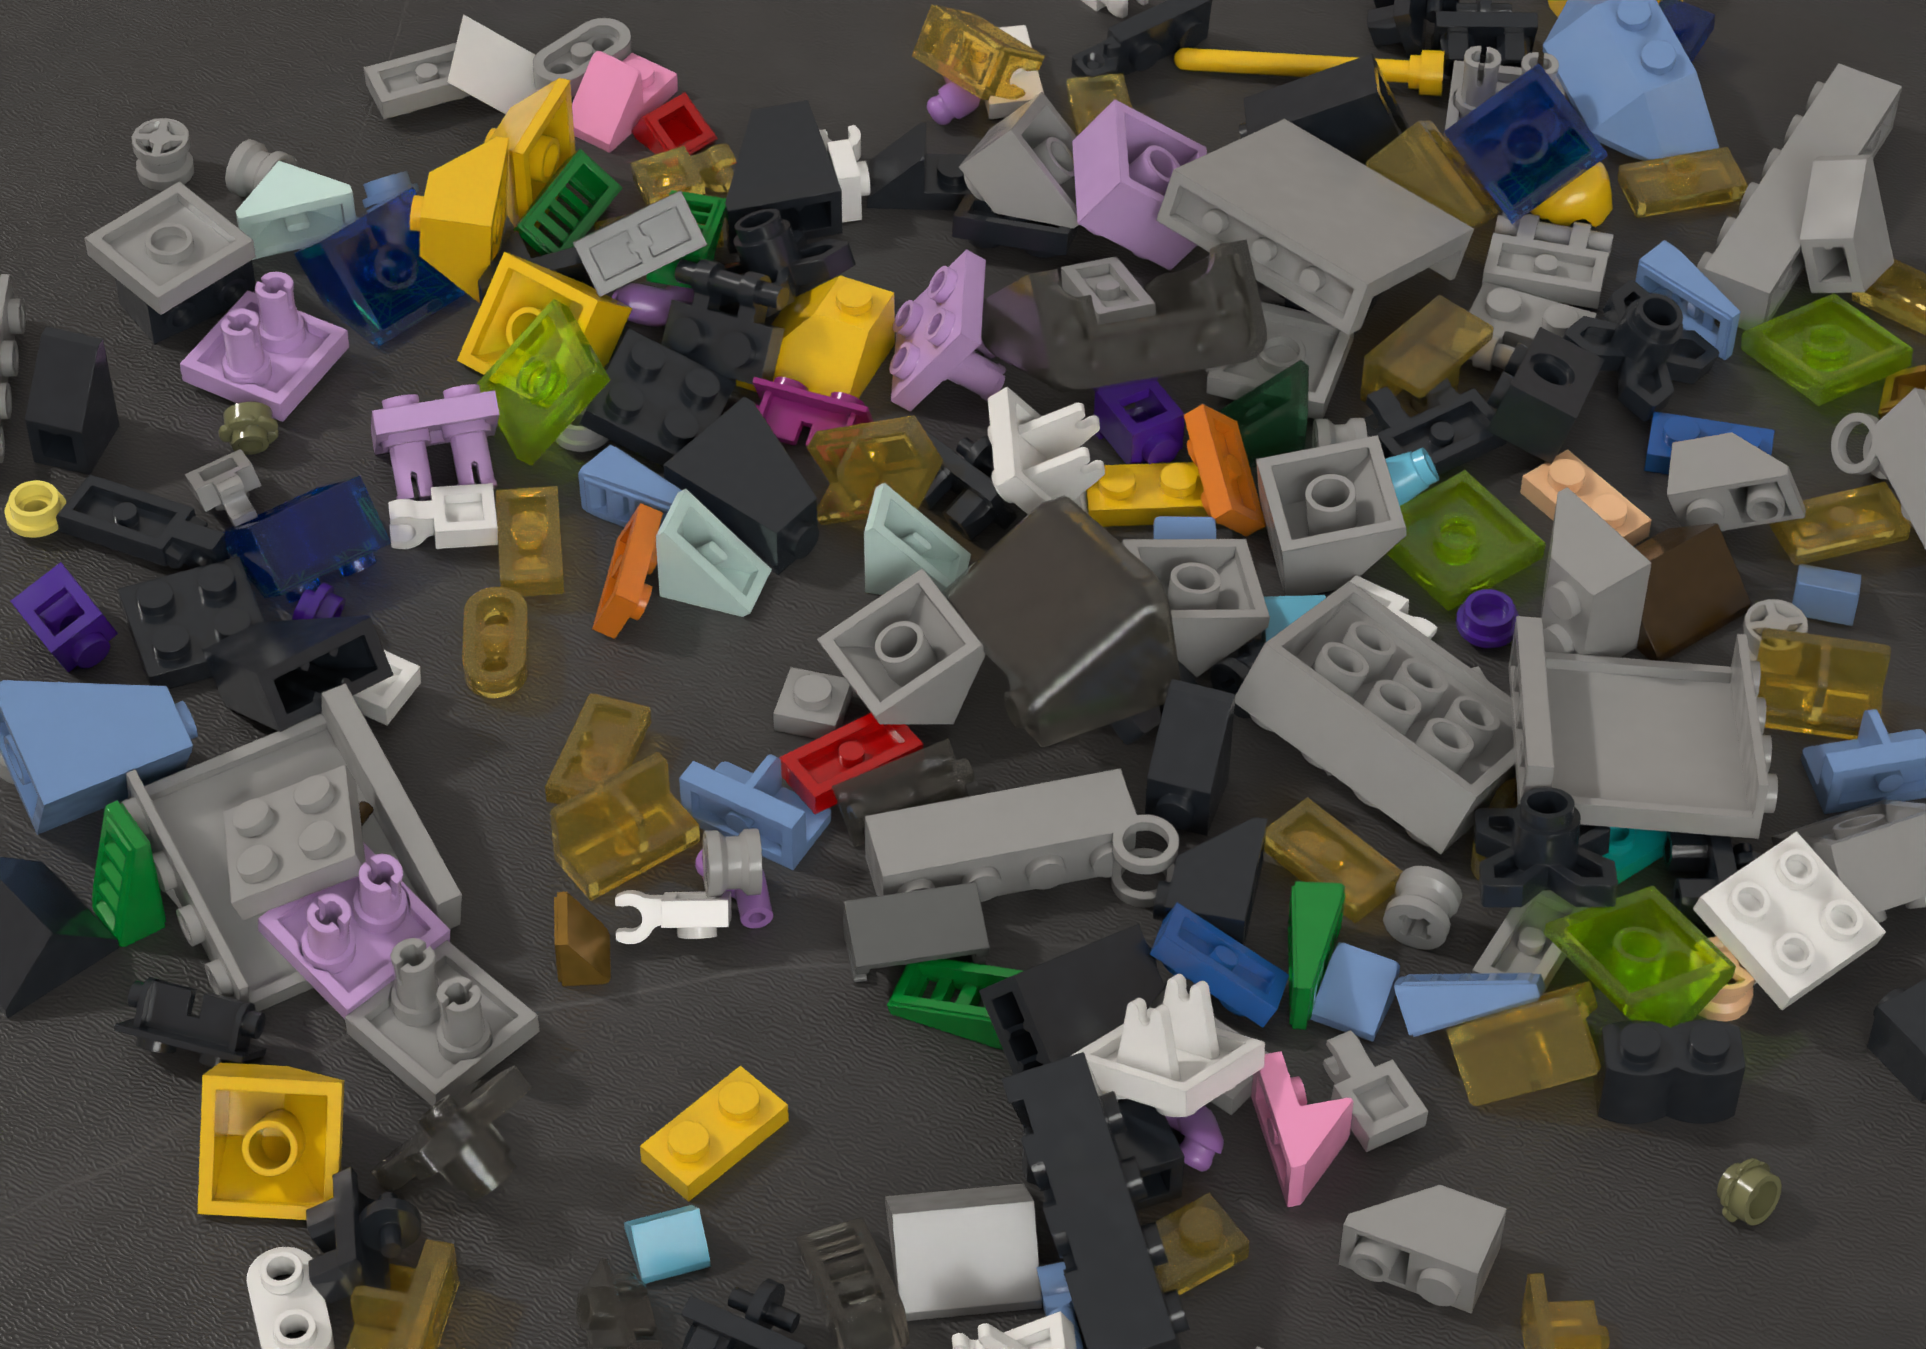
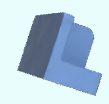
[1801,709,1926,814]
[679,754,831,870]

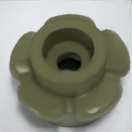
[218,402,279,455]
[1717,1158,1782,1226]

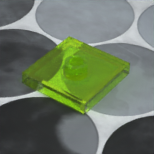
[1741,293,1913,406]
[477,299,610,466]
[1386,470,1546,611]

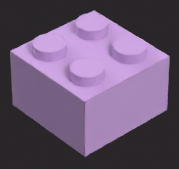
[1072,100,1207,270]

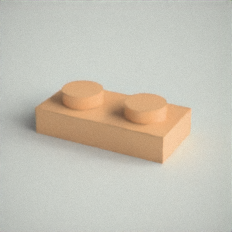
[1520,449,1652,546]

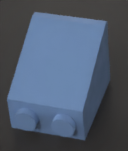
[0,680,198,835]

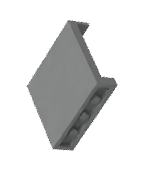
[1156,119,1474,335]
[1508,616,1778,839]
[121,683,462,1012]

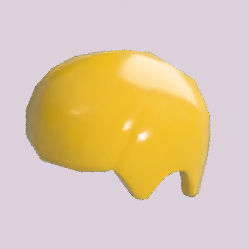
[1522,148,1613,227]

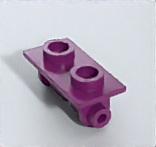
[753,377,877,460]

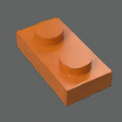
[1184,404,1266,537]
[592,503,663,639]

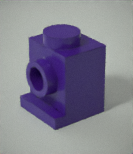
[1094,369,1185,464]
[10,562,118,672]

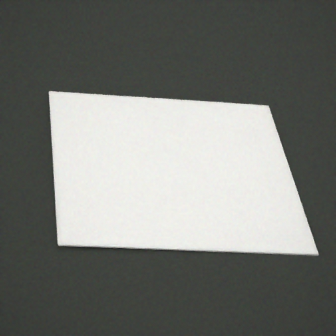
[447,14,538,114]

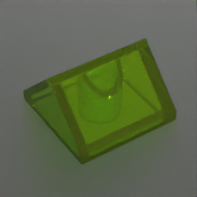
[1544,886,1736,1028]

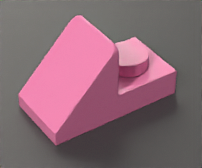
[572,51,678,153]
[1251,1051,1354,1207]

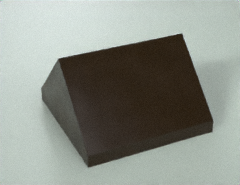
[1635,523,1751,661]

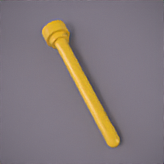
[1174,48,1445,96]

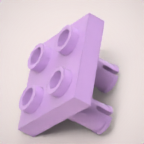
[889,249,1008,412]
[180,272,349,422]
[371,384,499,501]
[258,842,450,1019]

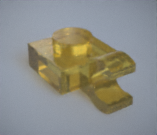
[630,144,736,206]

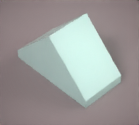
[236,161,358,260]
[864,483,971,604]
[656,489,772,617]

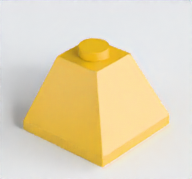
[484,78,576,228]
[410,136,509,302]
[457,252,632,411]
[736,275,895,399]
[197,1063,345,1220]

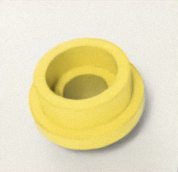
[5,480,66,538]

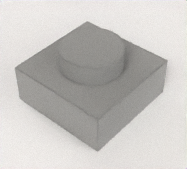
[773,667,852,739]

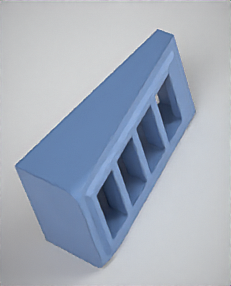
[1635,240,1741,360]
[578,445,682,531]
[1394,973,1545,1037]

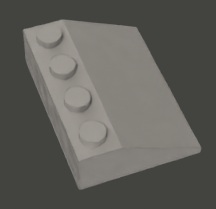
[1235,581,1516,854]

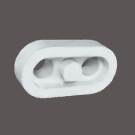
[247,1247,335,1349]

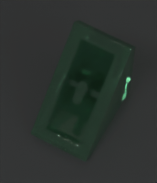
[1218,360,1309,467]

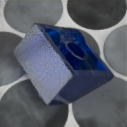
[1444,63,1608,224]
[294,187,466,348]
[221,475,391,603]

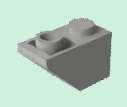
[1800,155,1894,293]
[1667,432,1806,531]
[1339,1185,1507,1313]

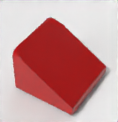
[631,92,718,167]

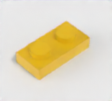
[1086,462,1209,527]
[640,1066,789,1202]

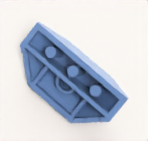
[1543,0,1719,174]

